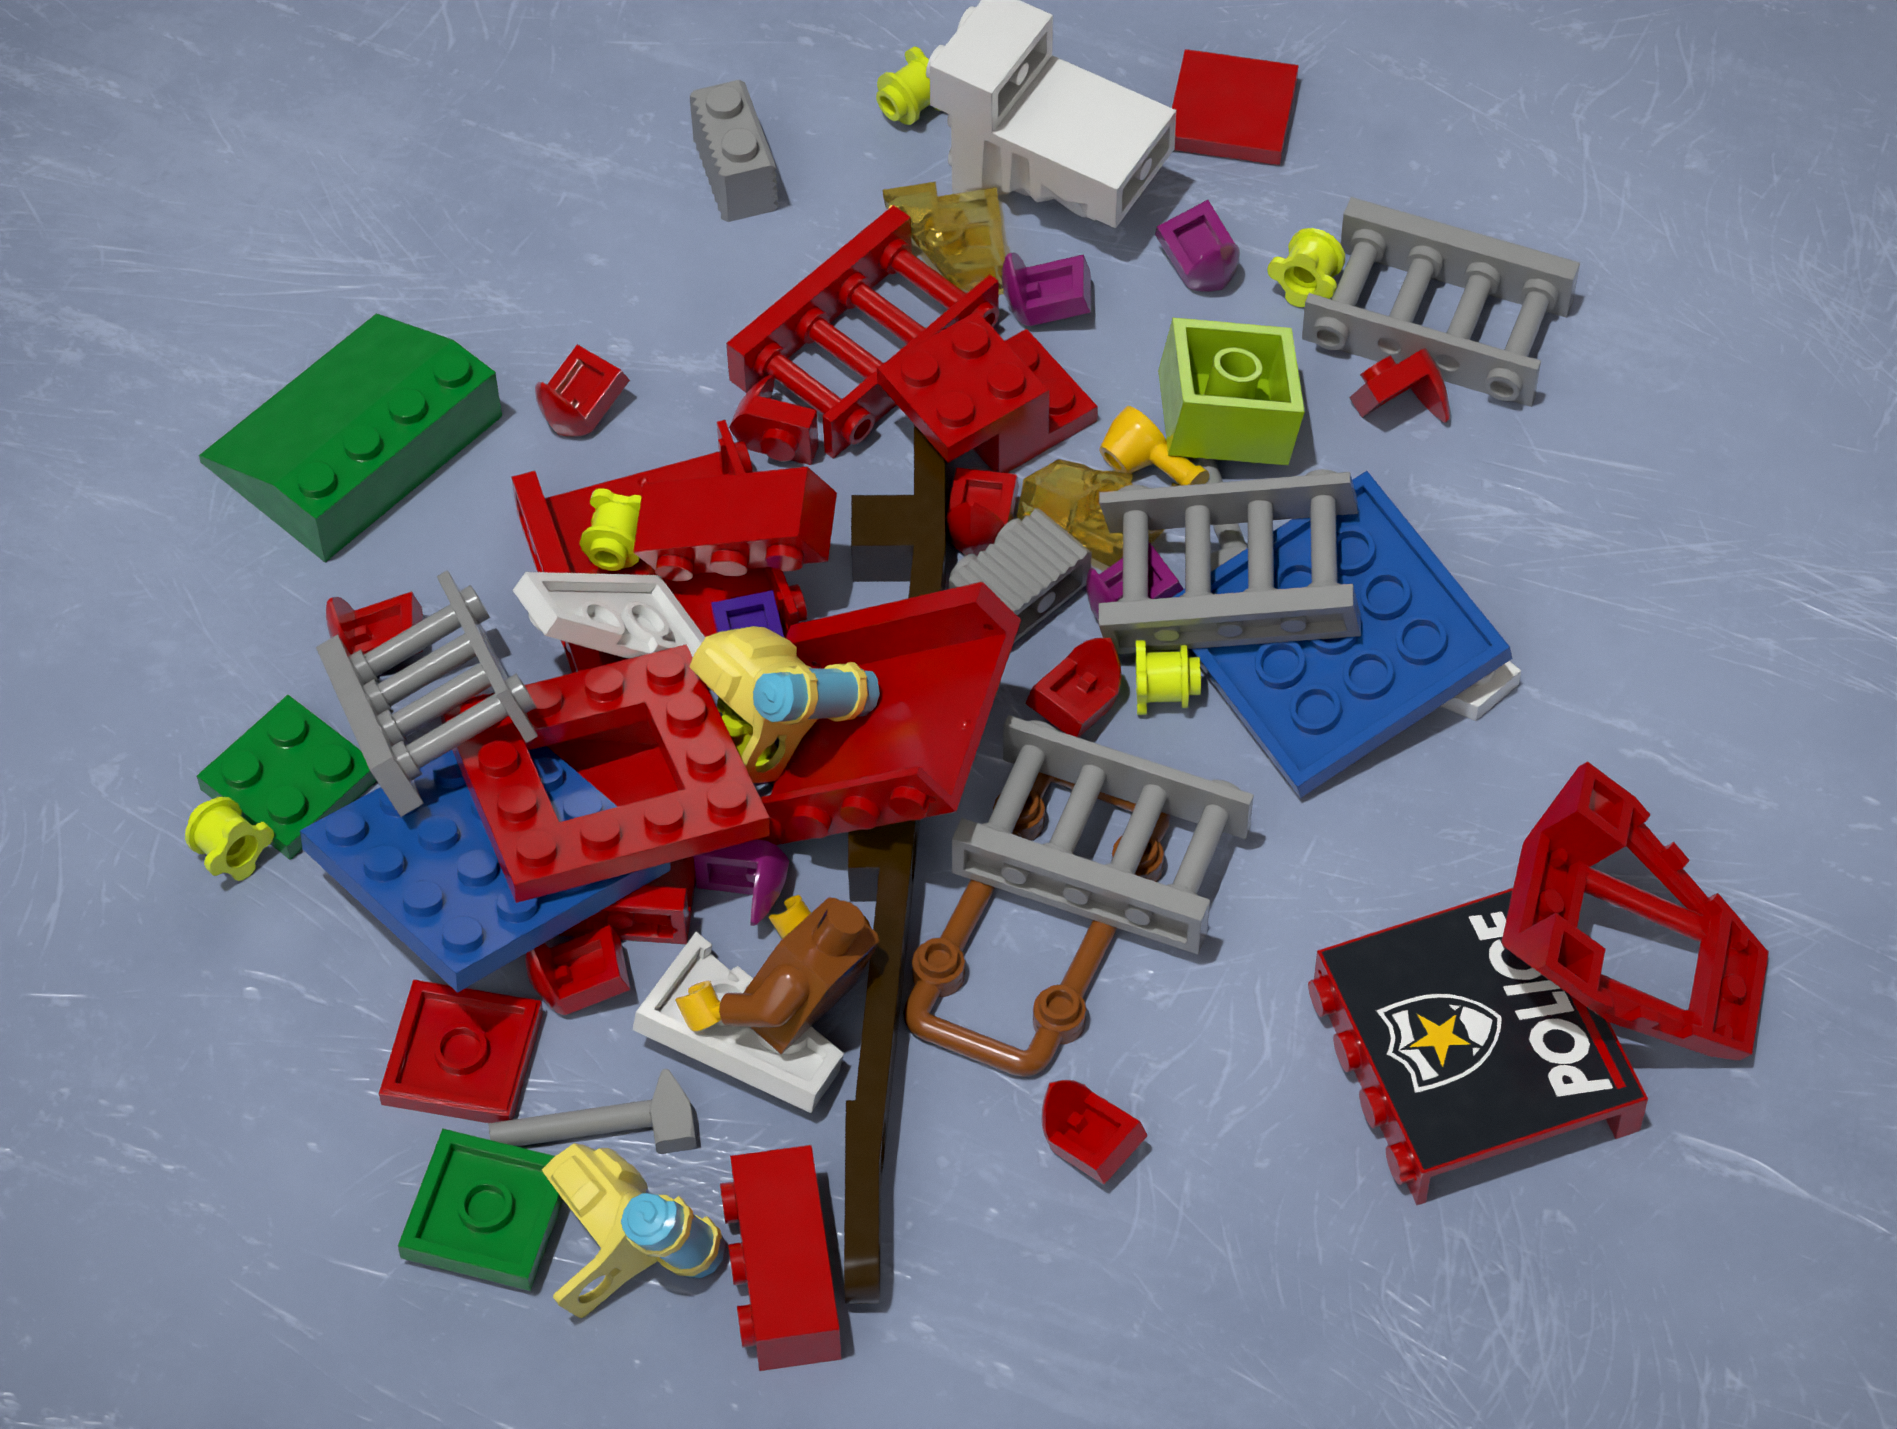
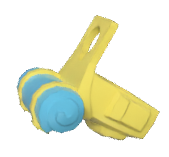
[689,626,880,783]
[542,1143,725,1318]

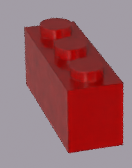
[633,466,837,581]
[720,1145,842,1371]

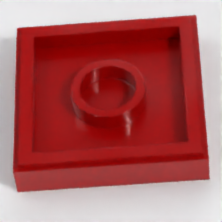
[1172,49,1299,165]
[379,979,543,1123]

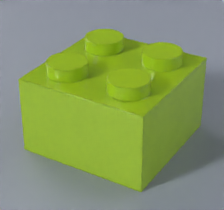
[1158,317,1305,465]

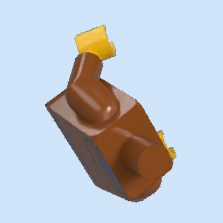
[675,895,880,1054]

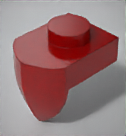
[535,344,630,436]
[1349,348,1450,423]
[729,375,819,465]
[945,468,1019,556]
[326,591,423,655]
[1025,638,1122,738]
[525,925,630,1015]
[1041,1080,1148,1185]

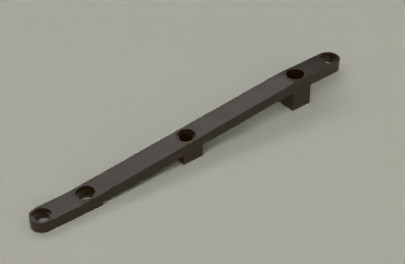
[844,425,946,1304]

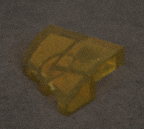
[882,181,1006,295]
[1017,459,1181,567]

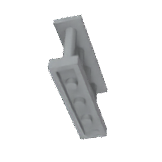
[1302,197,1580,407]
[1099,469,1361,654]
[316,570,538,817]
[952,715,1254,954]

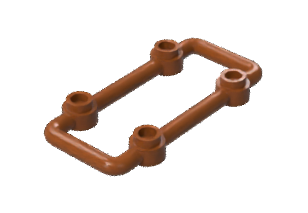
[903,772,1171,1077]

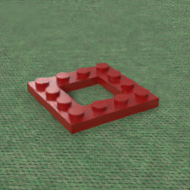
[441,644,770,903]

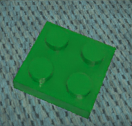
[197,695,377,860]
[398,1128,563,1291]

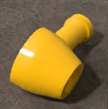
[1099,406,1209,486]

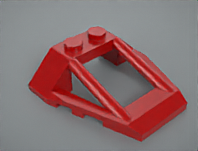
[1502,761,1769,1061]

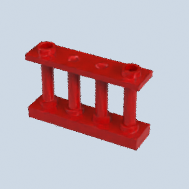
[726,205,999,459]

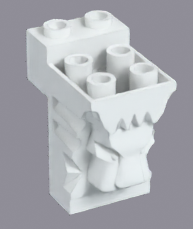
[926,0,1176,228]

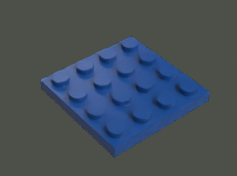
[1171,470,1513,798]
[300,746,671,993]

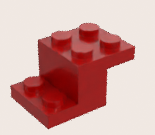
[877,311,1098,473]

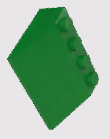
[199,313,502,563]

